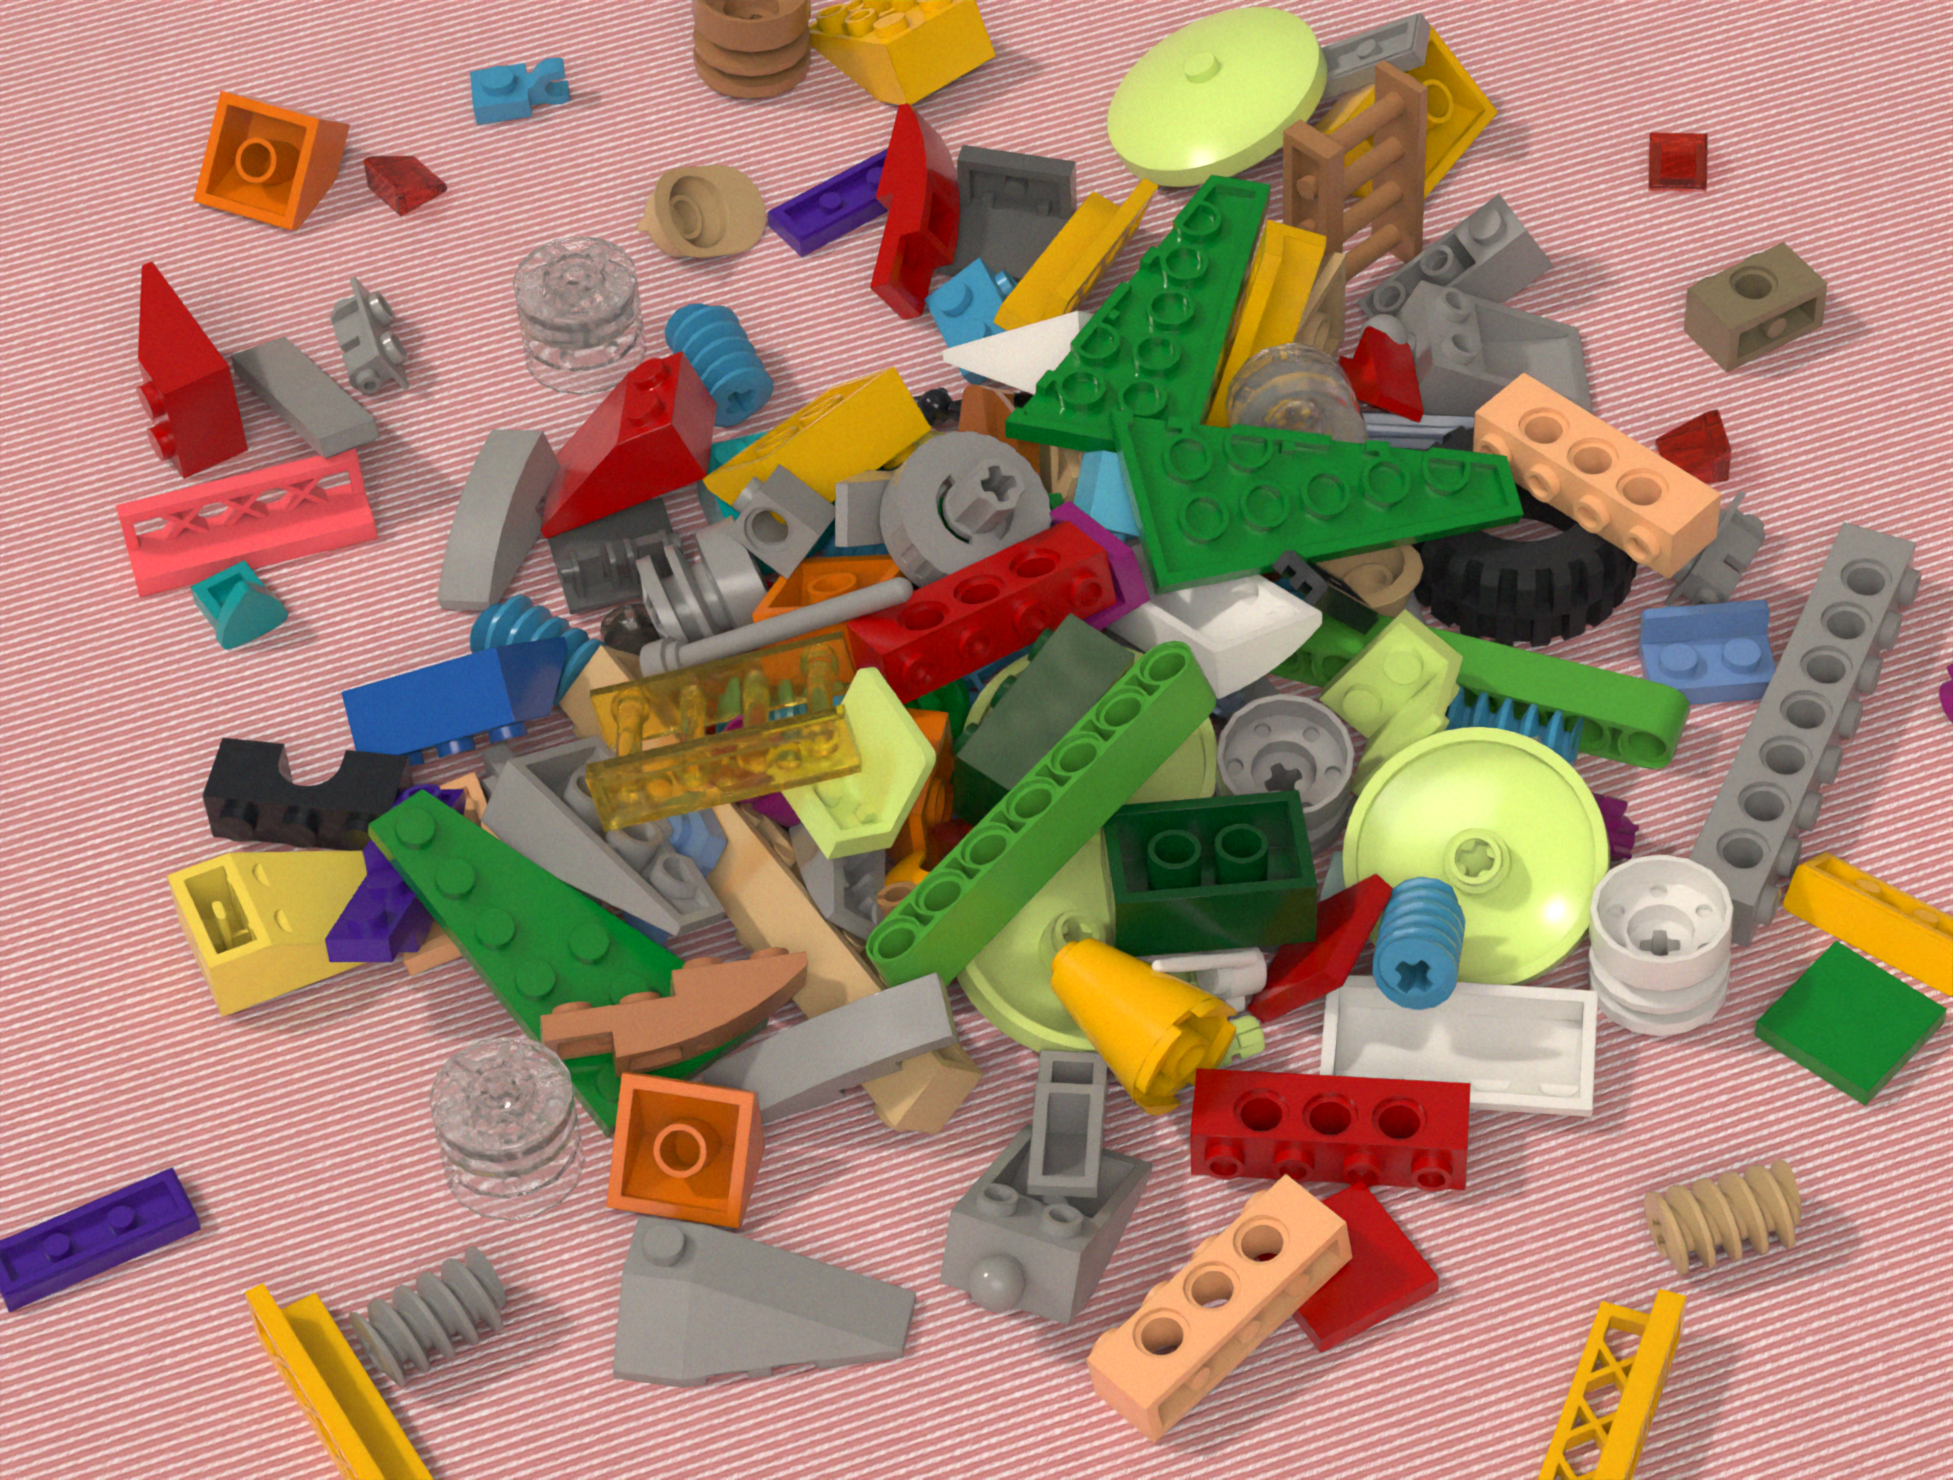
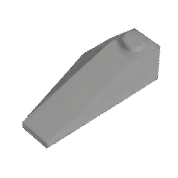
[481,735,725,936]
[613,1216,917,1388]

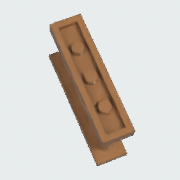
[1283,60,1428,282]

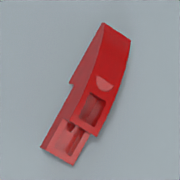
[870,103,960,320]

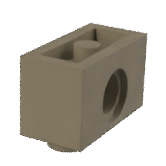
[1684,242,1828,373]

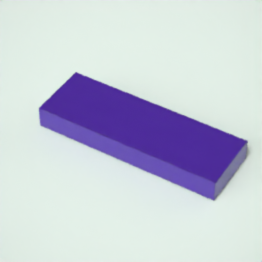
[767,148,888,257]
[0,1167,201,1312]

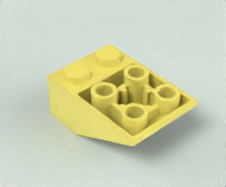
[167,851,367,1017]

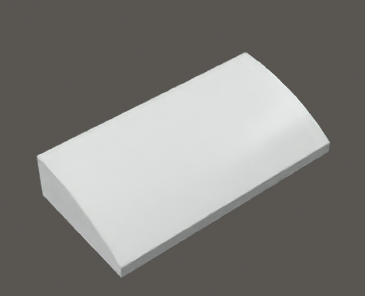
[1106,539,1322,699]
[1320,975,1598,1117]

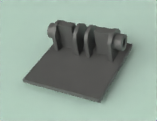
[547,497,683,615]

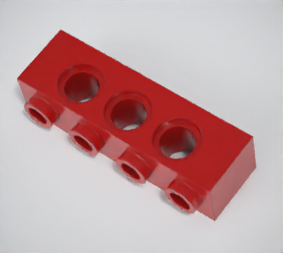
[845,520,1117,705]
[1190,1068,1471,1192]

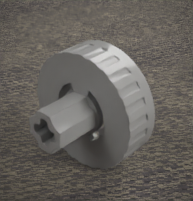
[880,431,1052,588]

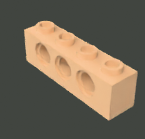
[1473,372,1721,579]
[1086,1174,1352,1444]

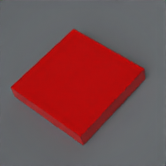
[1247,874,1393,1024]
[1253,1180,1439,1353]

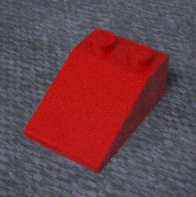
[137,261,248,479]
[540,351,717,539]

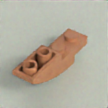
[540,947,808,1078]

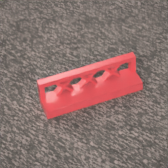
[116,448,378,597]

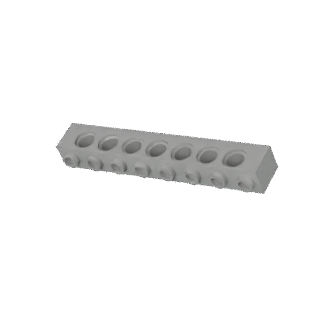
[1689,522,1922,948]

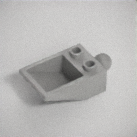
[1359,280,1593,416]
[940,1124,1153,1325]

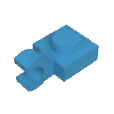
[470,58,570,125]

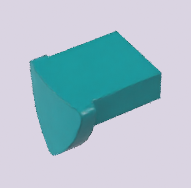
[191,560,288,650]

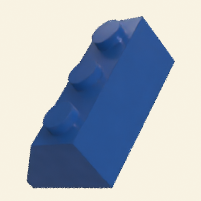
[341,636,568,768]

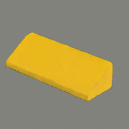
[1783,852,1953,996]

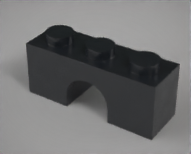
[202,738,414,852]

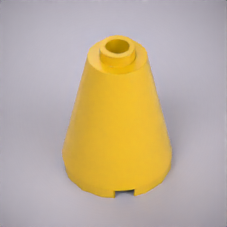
[1050,938,1237,1116]

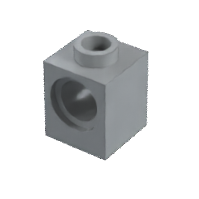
[727,464,835,579]

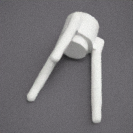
[1135,947,1267,1012]

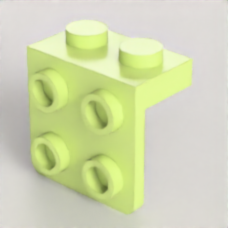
[763,667,936,860]

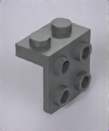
[938,145,1077,283]

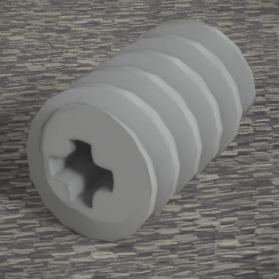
[349,1246,507,1387]

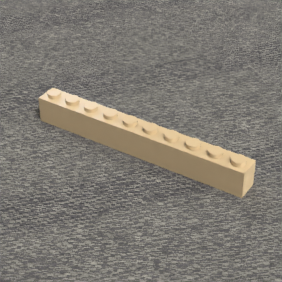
[558,645,984,1135]

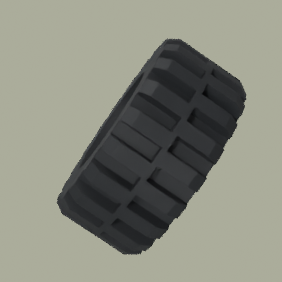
[1410,422,1638,647]

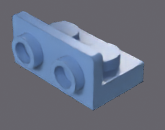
[1638,600,1776,705]

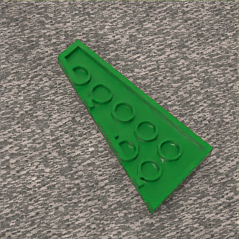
[1005,174,1271,453]
[1107,409,1524,595]
[368,789,769,1138]

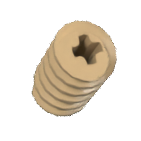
[1644,1159,1802,1276]

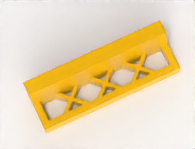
[993,177,1159,331]
[1203,219,1327,428]
[244,1283,434,1480]
[1538,1288,1687,1480]

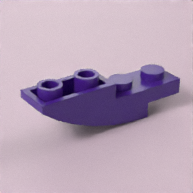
[325,784,466,962]

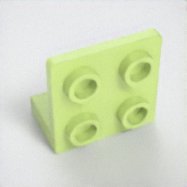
[1319,609,1463,797]

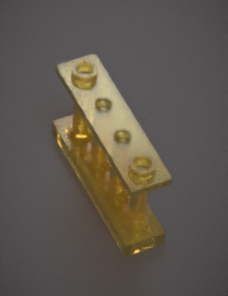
[585,631,862,832]

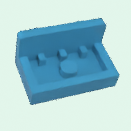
[924,257,1018,385]

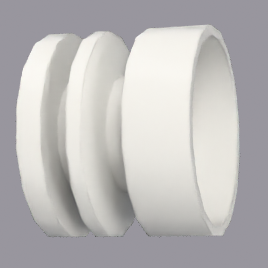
[1588,854,1734,1036]

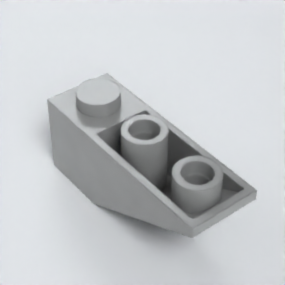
[1357,194,1553,319]

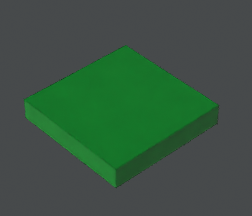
[1755,941,1947,1106]

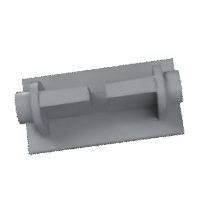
[330,276,409,394]
[1665,491,1765,606]

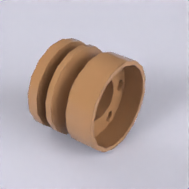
[692,0,811,99]

